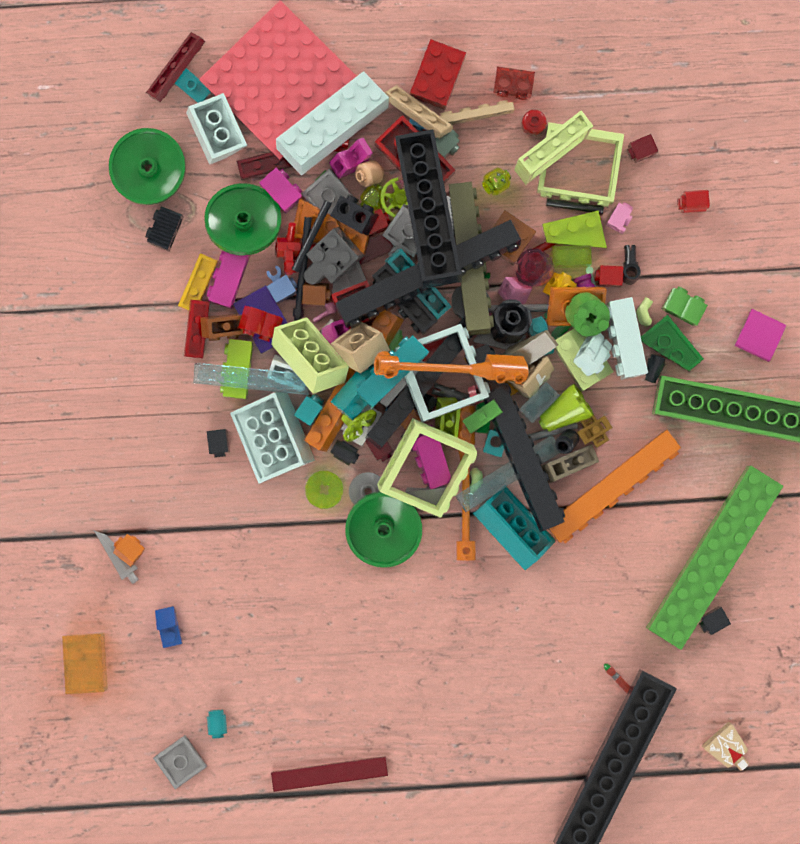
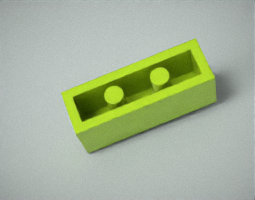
[220,339,253,400]

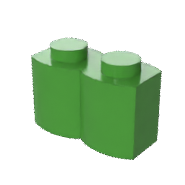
[661,286,708,326]

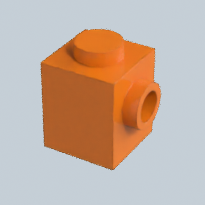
[113,534,145,567]

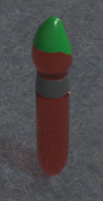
[604,664,631,693]

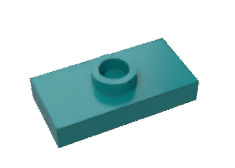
[174,68,211,103]

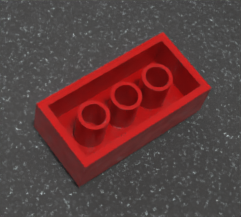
[375,115,456,184]

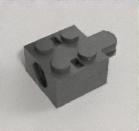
[304,227,365,285]

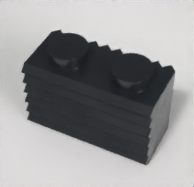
[145,206,184,252]

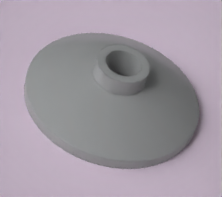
[349,472,381,504]

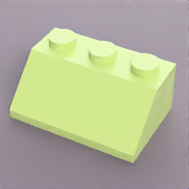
[554,329,614,392]

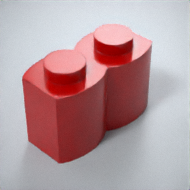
[677,190,710,213]
[238,306,283,342]

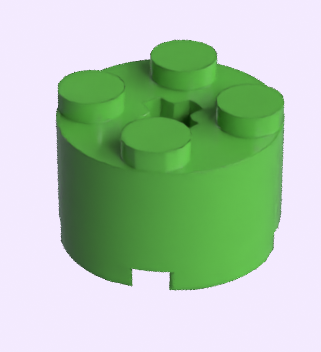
[565,292,610,337]

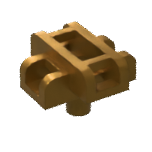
[577,415,613,448]

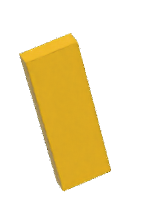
[178,253,218,311]

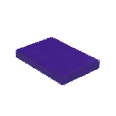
[233,285,287,354]

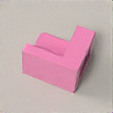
[498,277,532,304]

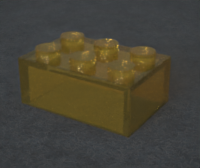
[62,632,108,694]

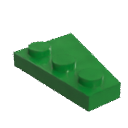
[641,315,704,371]

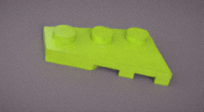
[542,211,607,249]

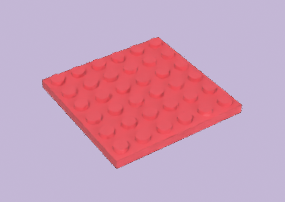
[199,0,357,161]

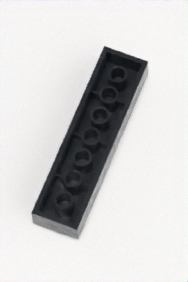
[395,129,462,289]

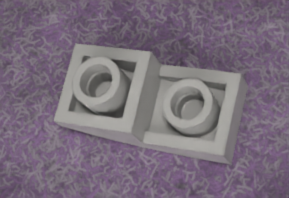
[405,485,446,508]

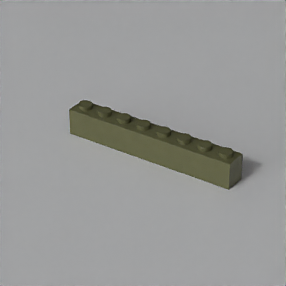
[449,182,494,336]

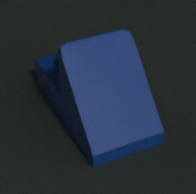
[155,606,183,648]

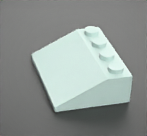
[230,390,315,484]

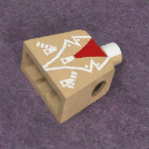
[702,722,749,771]

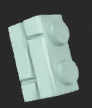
[573,333,612,376]

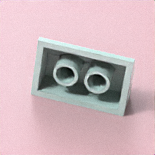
[186,93,247,165]

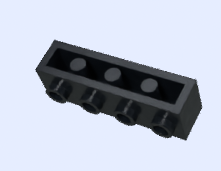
[372,263,438,335]

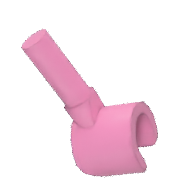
[313,302,337,323]

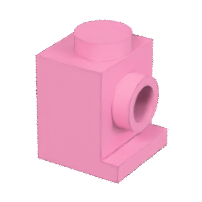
[606,202,633,234]

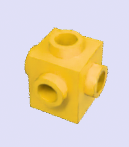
[542,272,577,297]

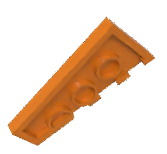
[294,199,369,255]

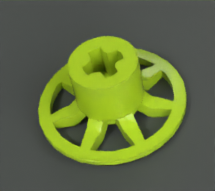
[380,177,407,218]
[341,409,377,442]

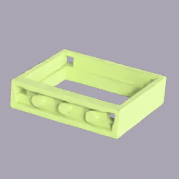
[514,111,593,185]
[537,122,624,207]
[377,418,477,518]

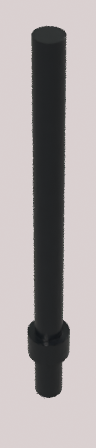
[292,217,312,321]

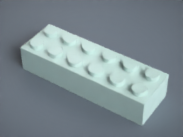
[276,71,389,176]

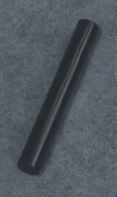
[546,199,604,214]

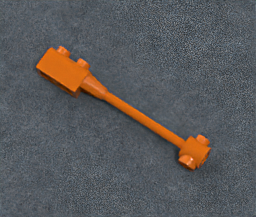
[374,351,528,384]
[456,406,476,561]

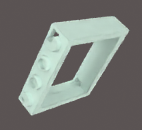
[394,324,490,422]

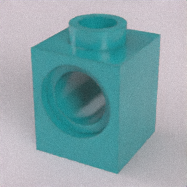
[482,427,504,458]

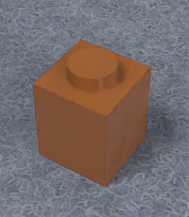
[302,282,332,306]

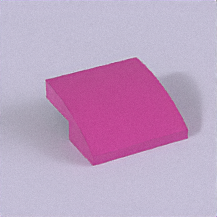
[734,309,786,362]

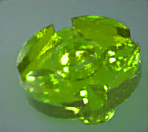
[305,471,343,509]

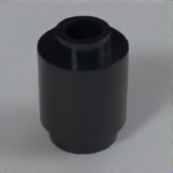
[555,429,579,454]
[330,440,360,466]

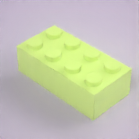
[271,317,349,394]

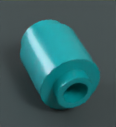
[207,710,227,738]

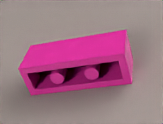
[207,250,250,309]
[412,425,451,490]

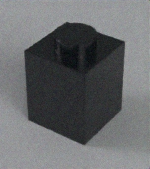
[206,429,230,458]
[699,606,731,635]

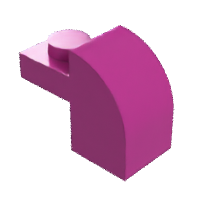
[329,138,373,179]

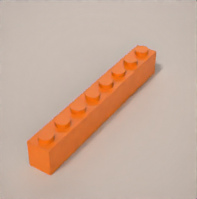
[304,310,404,452]
[548,430,681,543]

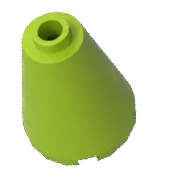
[539,384,594,432]

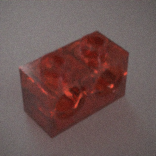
[493,66,535,100]

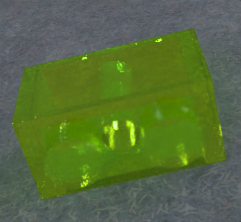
[551,245,592,268]

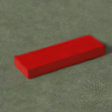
[183,299,210,359]

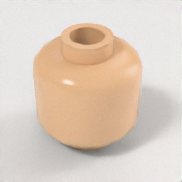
[355,160,384,187]

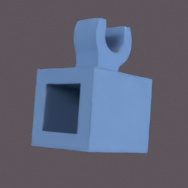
[266,266,297,305]

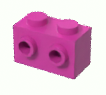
[259,168,303,213]

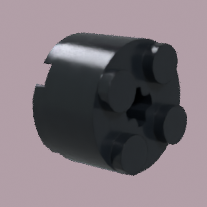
[490,299,532,344]

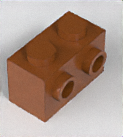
[200,313,243,341]

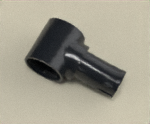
[623,245,641,285]

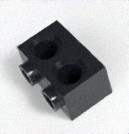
[330,195,379,235]

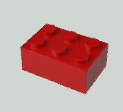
[410,39,466,110]

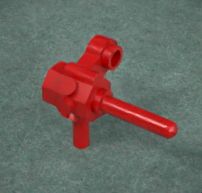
[275,222,316,275]

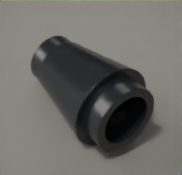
[645,354,666,384]

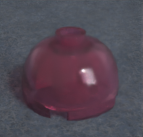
[516,249,555,287]

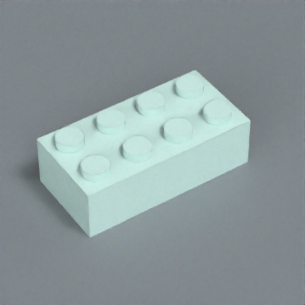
[606,297,648,380]

